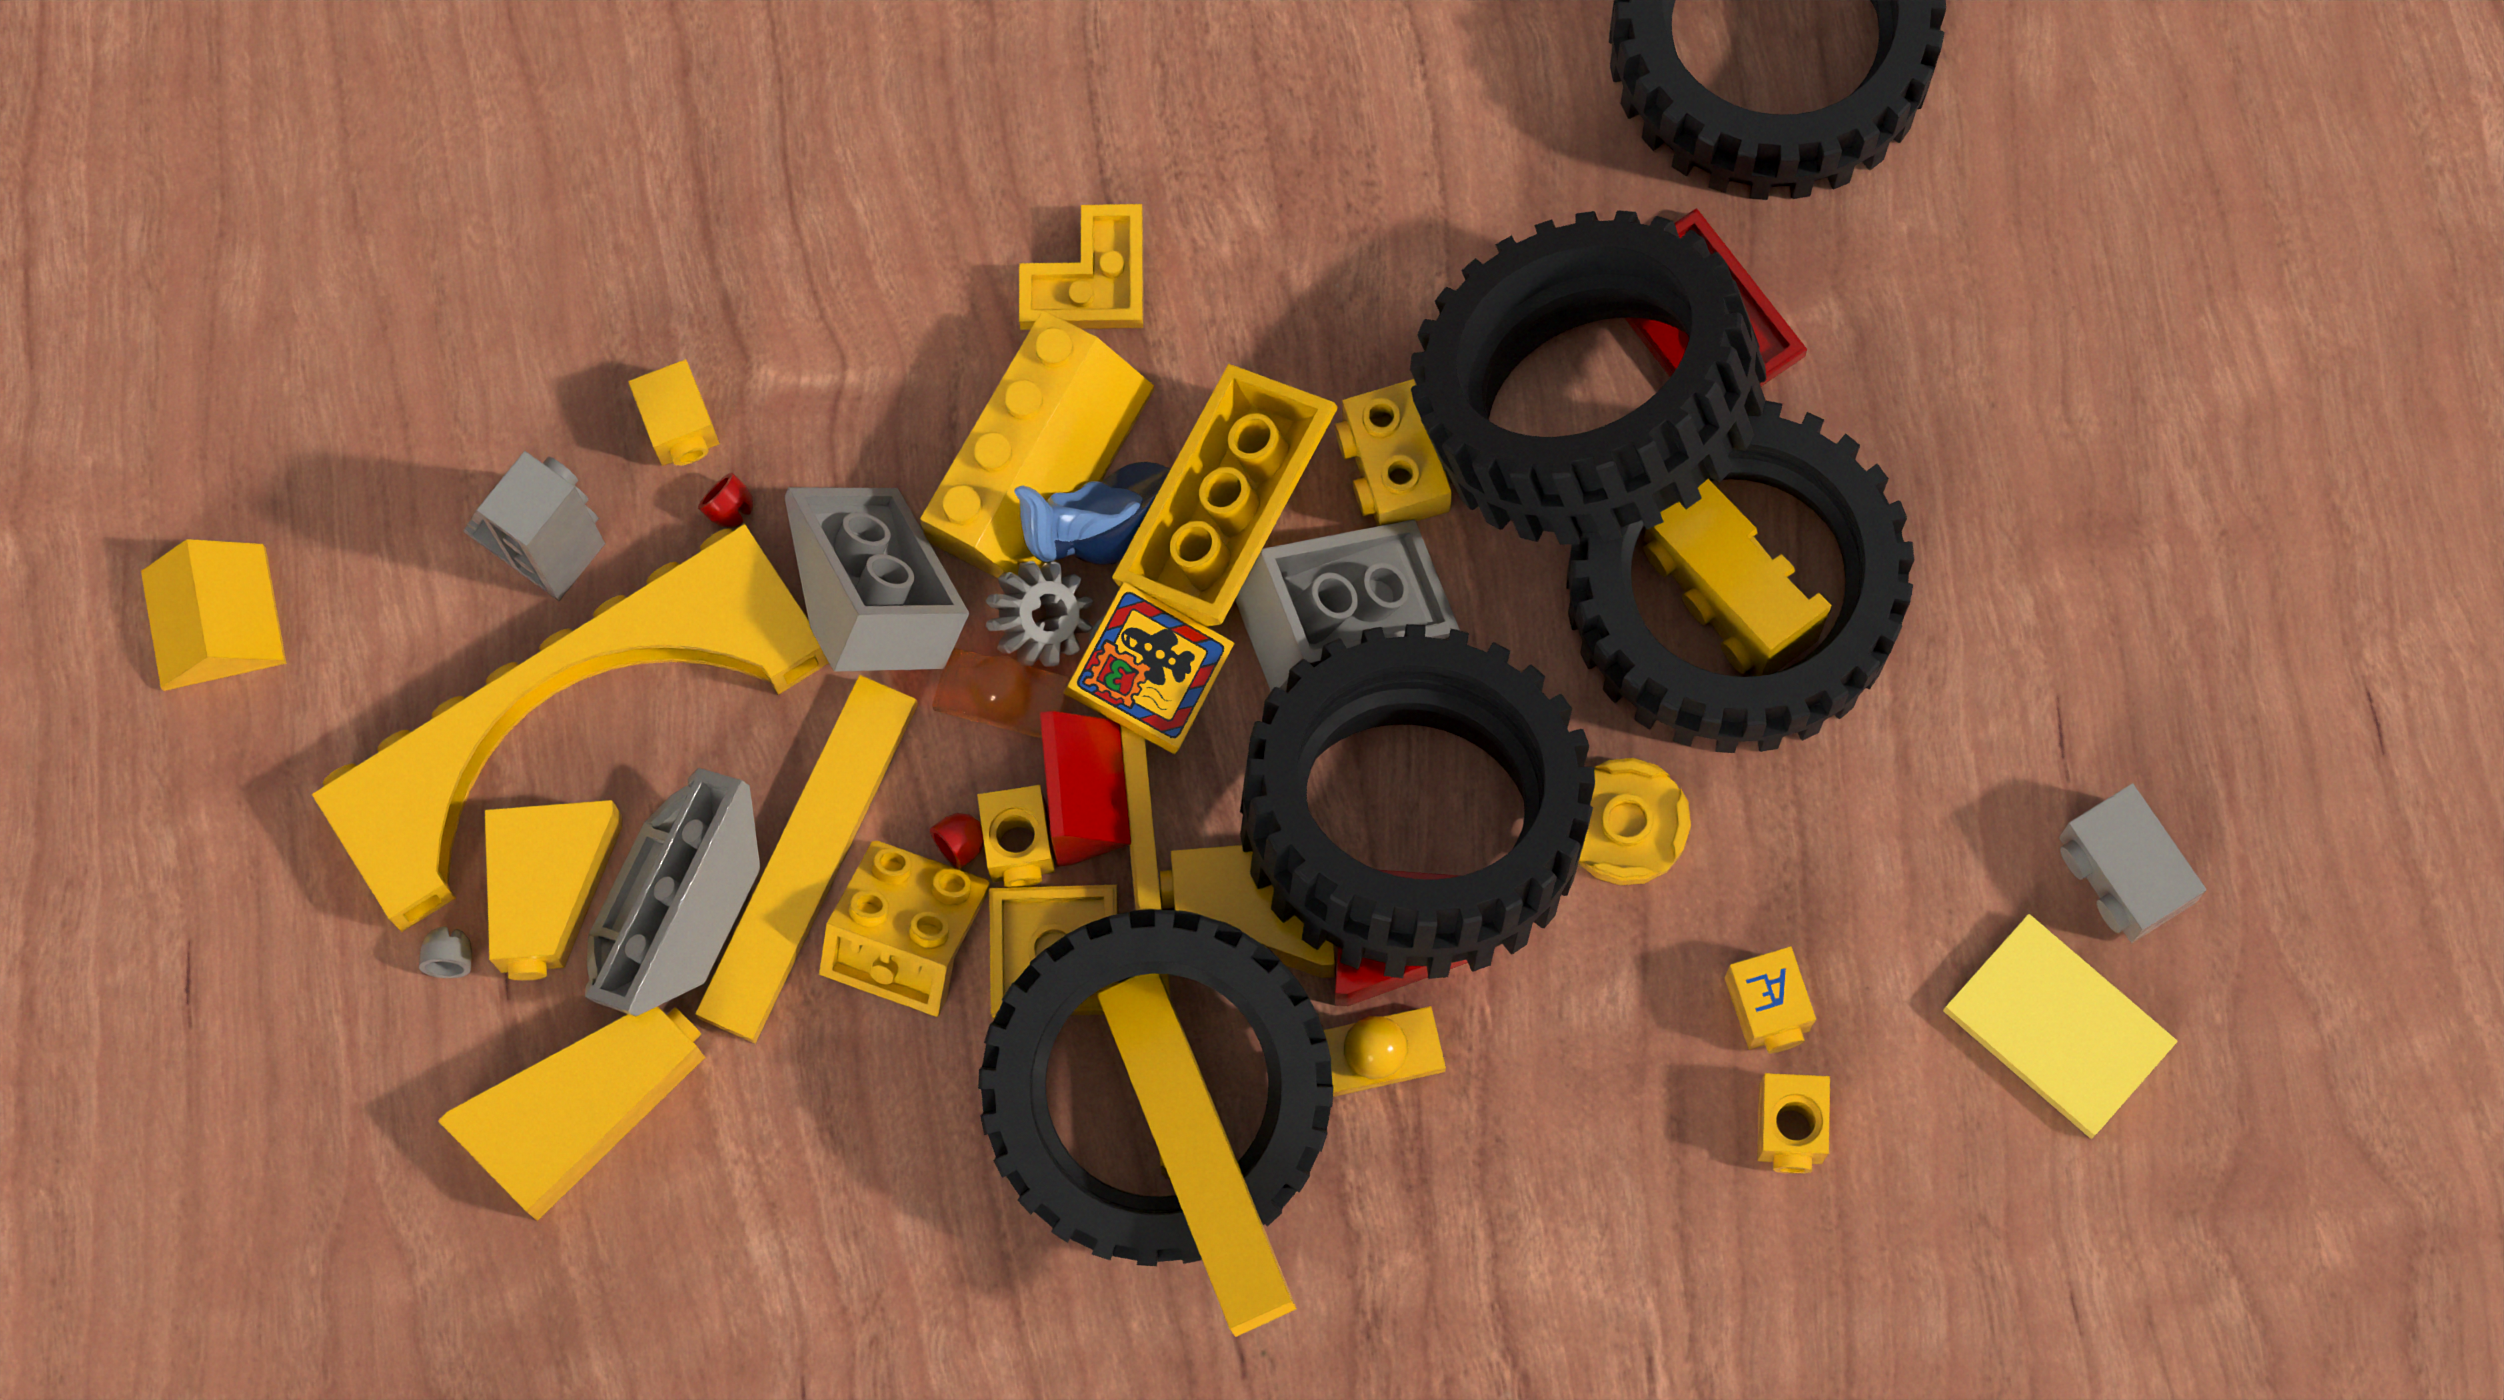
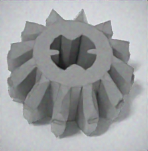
[985,561,1093,667]

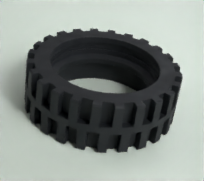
[1609,0,1946,200]
[1410,210,1767,545]
[1566,400,1915,753]
[1240,624,1595,979]
[978,909,1333,1266]

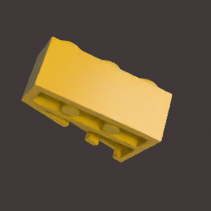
[1643,479,1832,676]

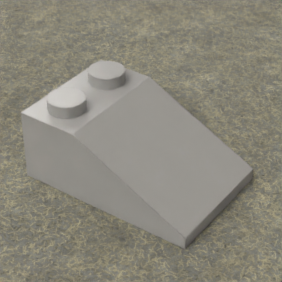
[784,487,969,671]
[1235,519,1460,691]

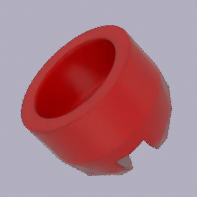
[698,473,753,528]
[930,813,984,869]

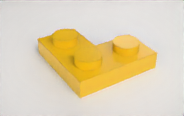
[1019,204,1143,330]

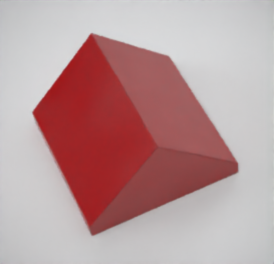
[1040,711,1131,866]

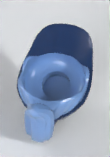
[1014,462,1171,565]

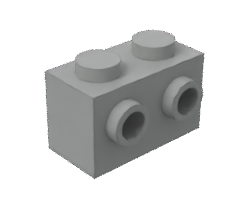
[2059,783,2207,943]

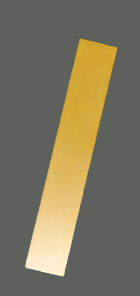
[695,675,918,1044]
[1097,974,1297,1337]

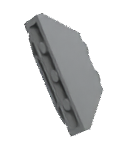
[585,768,760,1016]

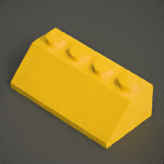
[920,310,1155,578]
[1112,364,1338,626]

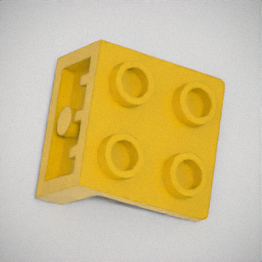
[819,840,990,1017]

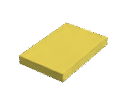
[1943,914,2178,1139]

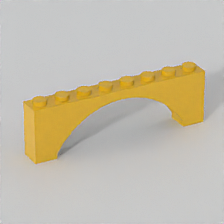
[312,524,829,932]

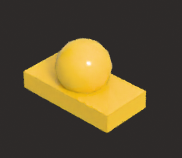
[1323,1006,1446,1097]

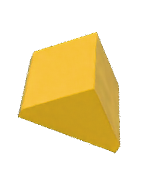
[141,539,287,691]

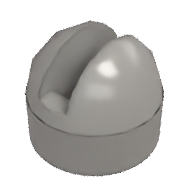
[419,926,472,978]

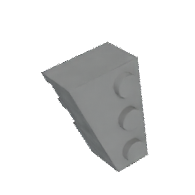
[463,451,605,601]

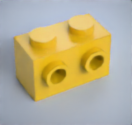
[1334,379,1452,526]

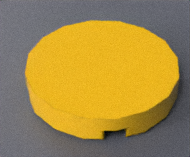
[1578,758,1691,886]

